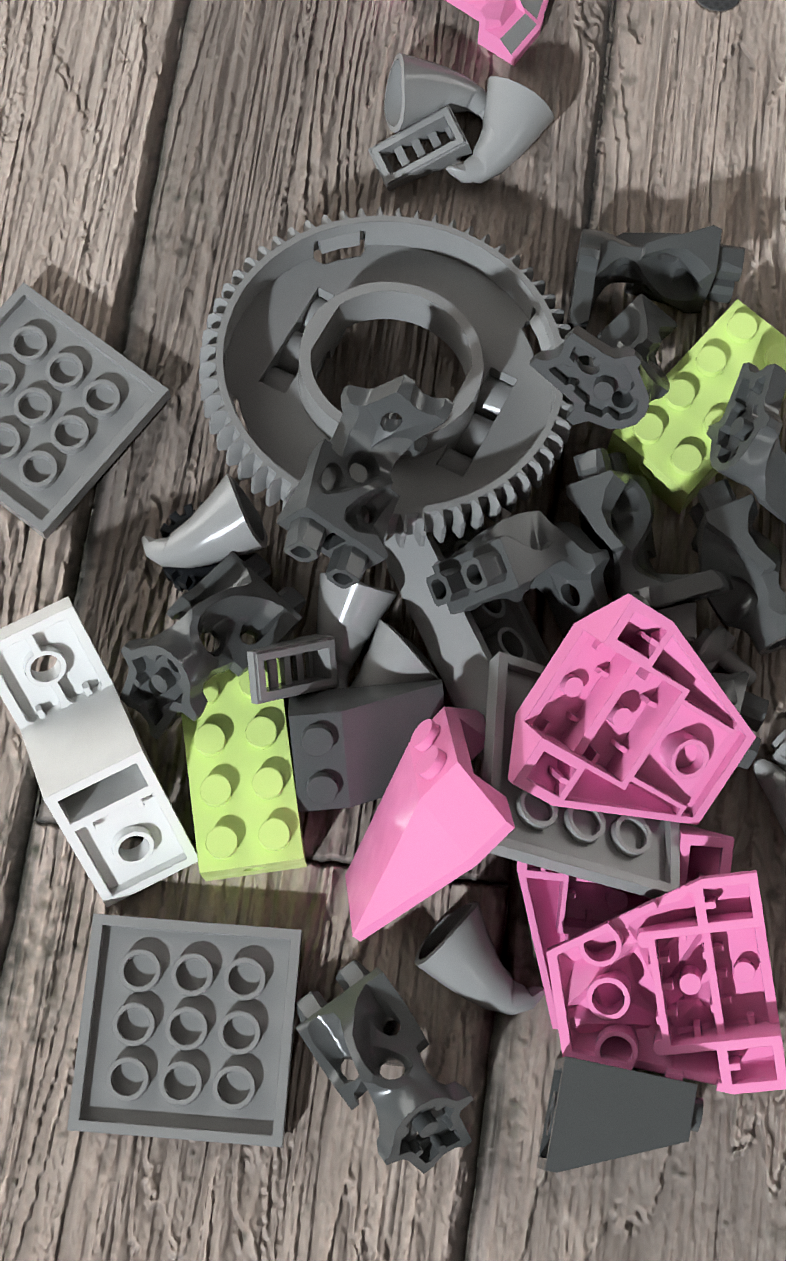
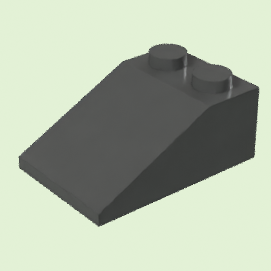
[288,679,444,812]

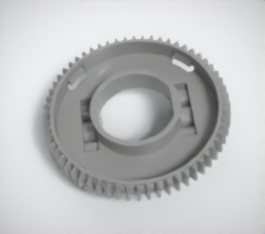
[199,207,573,548]

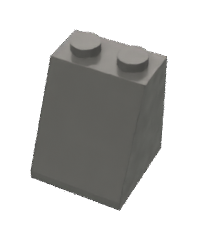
[537,1056,704,1173]

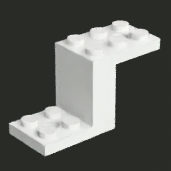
[0,596,198,907]

